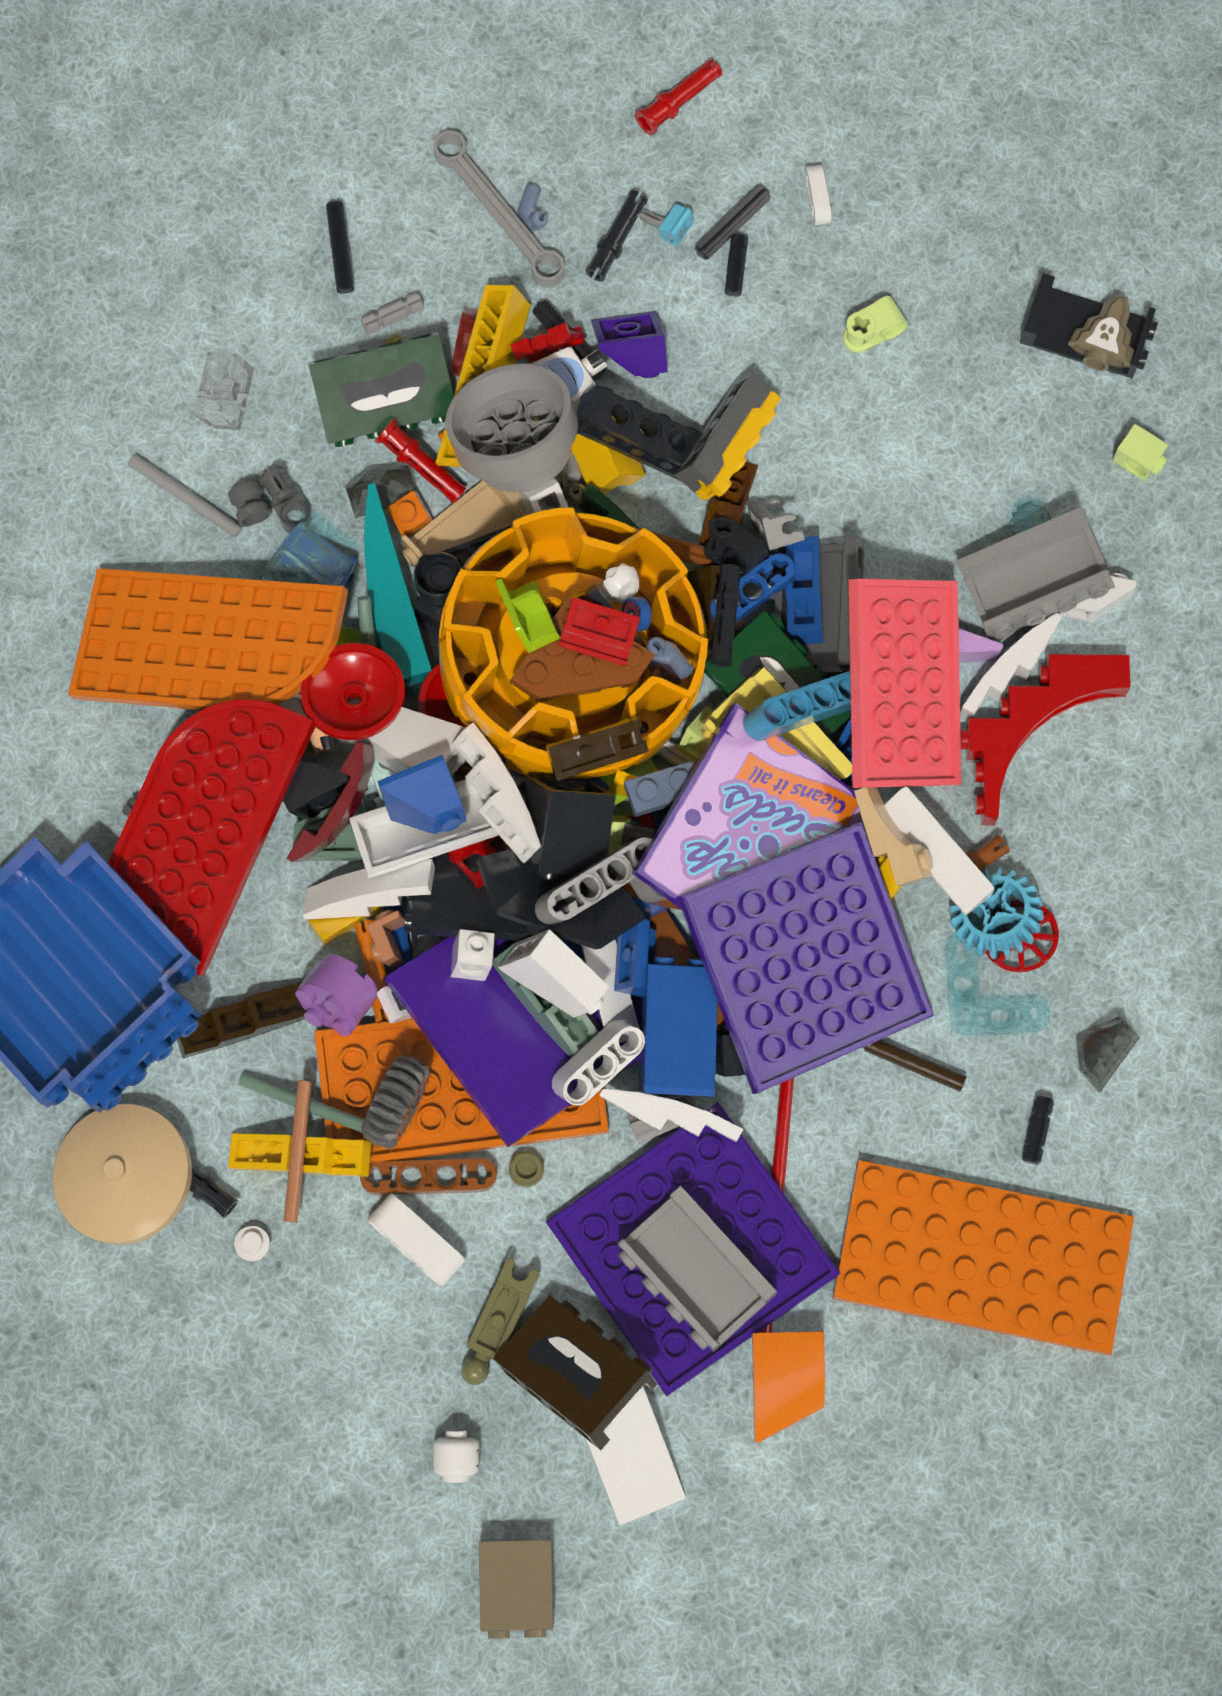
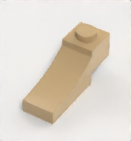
[854,787,933,886]

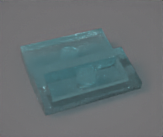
[259,521,353,586]

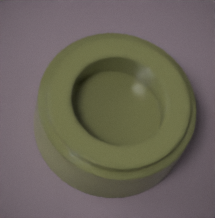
[509,1151,544,1188]

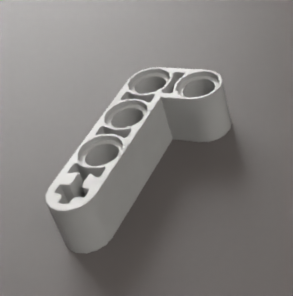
[535,837,666,925]

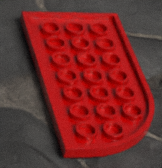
[109,699,315,976]

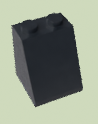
[526,777,616,880]

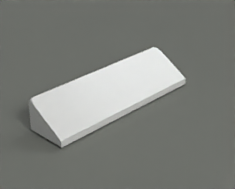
[885,786,994,916]
[581,940,640,1043]

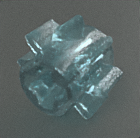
[1010,501,1051,535]

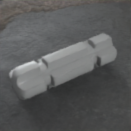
[361,292,424,334]

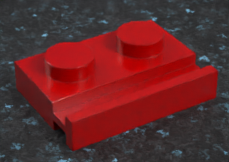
[558,597,640,666]

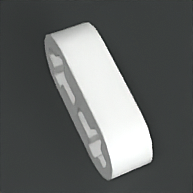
[805,165,831,226]

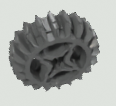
[362,1054,430,1150]

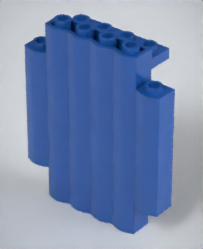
[0,837,202,1113]

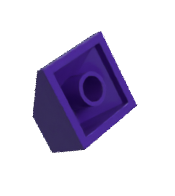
[591,311,668,378]

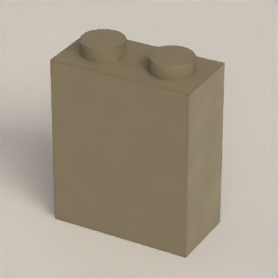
[479,1540,553,1639]

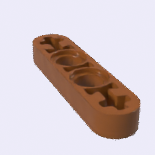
[360,1158,497,1196]

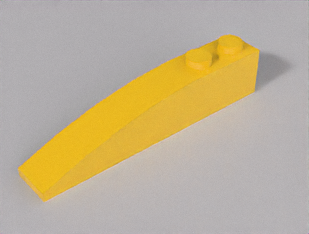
[435,285,531,467]

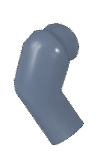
[517,184,548,231]
[646,637,694,679]

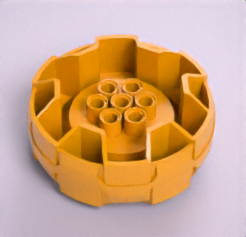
[438,507,708,780]

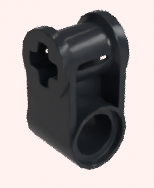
[703,517,769,577]

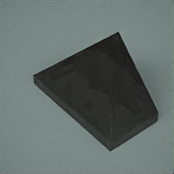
[345,464,416,518]
[1076,1017,1140,1092]

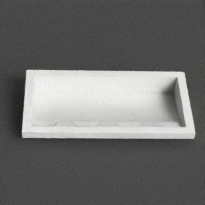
[349,779,499,878]

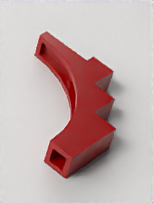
[961,654,1131,826]

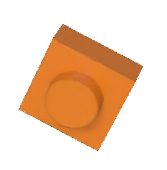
[386,490,433,537]

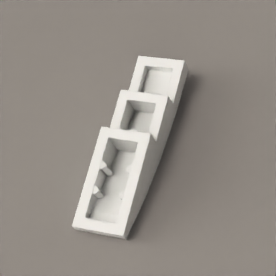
[960,613,1062,722]
[452,723,541,863]
[302,859,435,920]
[600,1089,743,1142]

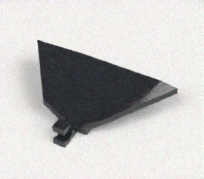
[477,849,645,950]

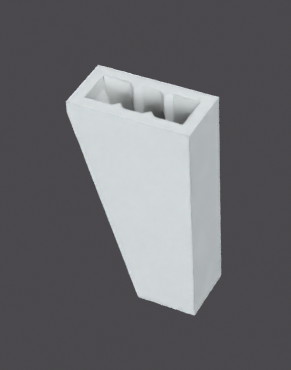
[348,698,466,775]

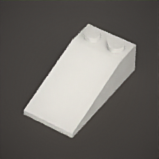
[584,1386,686,1526]

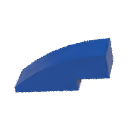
[785,536,824,645]

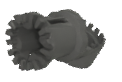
[258,465,311,534]

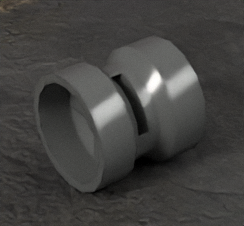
[228,481,271,527]

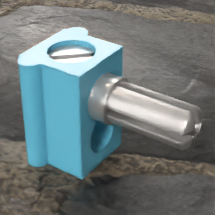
[640,203,694,247]

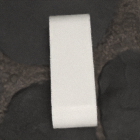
[552,1020,645,1106]
[367,1193,466,1287]

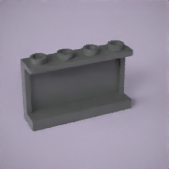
[771,536,865,676]

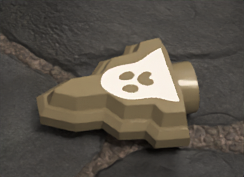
[1068,293,1134,371]

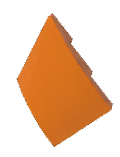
[752,1331,825,1443]

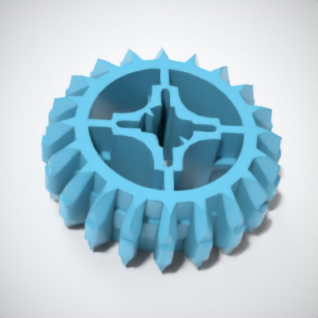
[950,867,1044,960]

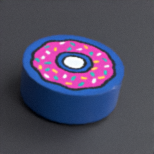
[621,596,652,632]

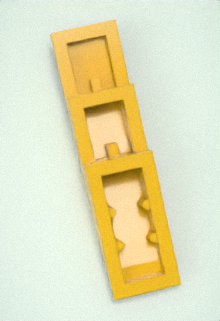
[228,1133,371,1177]

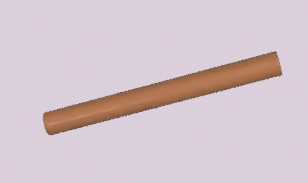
[283,1080,312,1223]

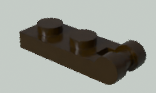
[546,716,649,781]

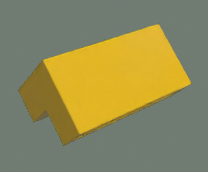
[571,411,646,495]

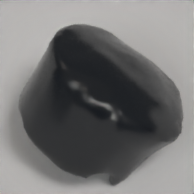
[413,552,463,606]

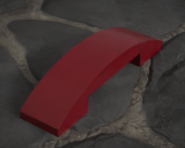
[286,741,373,862]

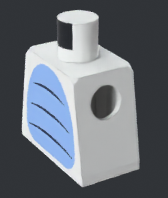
[532,347,608,411]

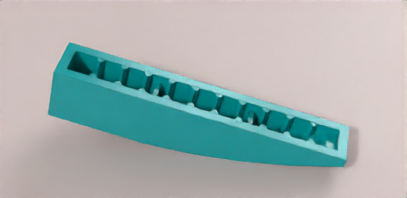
[364,482,432,687]

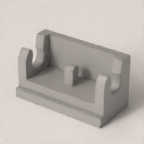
[747,499,805,550]

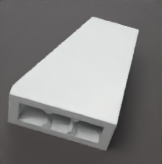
[498,929,609,1018]

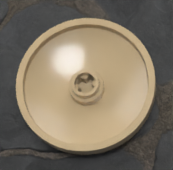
[52,1104,192,1245]

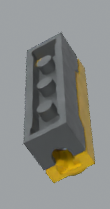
[675,372,781,501]

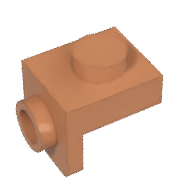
[367,910,406,968]

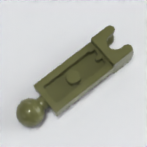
[461,1258,540,1385]

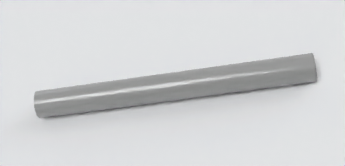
[128,454,243,538]

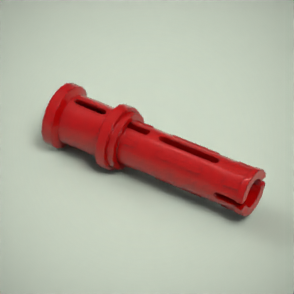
[635,59,722,136]
[374,418,467,503]

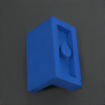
[614,919,656,997]

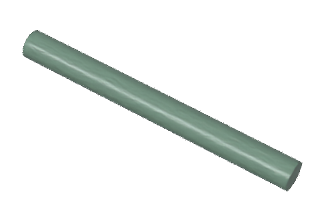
[239,1072,365,1133]

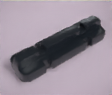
[724,233,748,297]
[1022,1096,1054,1165]

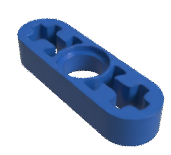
[710,554,795,624]

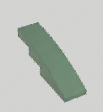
[492,940,602,1062]

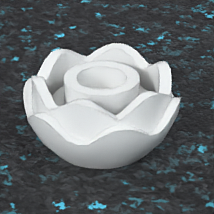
[600,563,639,604]

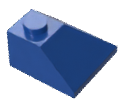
[377,755,467,835]

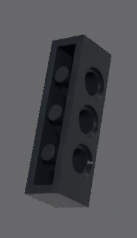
[577,385,701,482]

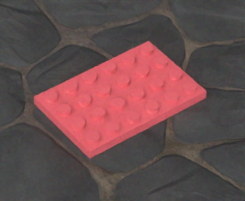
[848,579,962,788]

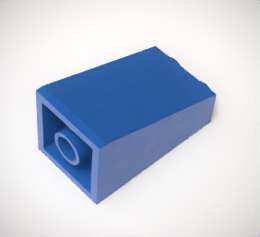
[638,957,717,1097]

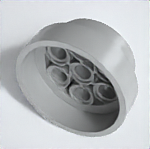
[445,364,578,492]

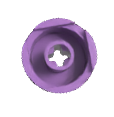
[295,954,378,1037]

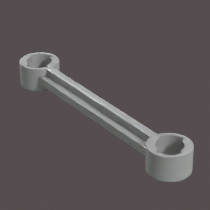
[433,130,564,288]

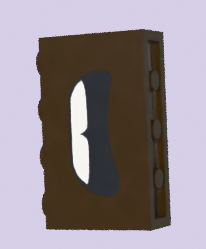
[493,1295,657,1451]

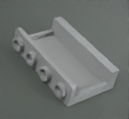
[956,507,1115,640]
[617,1186,777,1352]

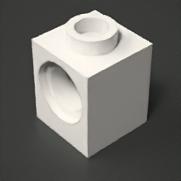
[451,929,494,981]

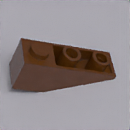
[699,462,758,549]

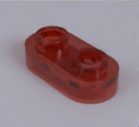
[451,312,476,376]

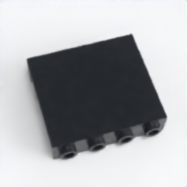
[405,837,534,945]

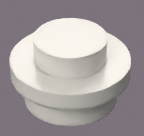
[234,1226,270,1262]

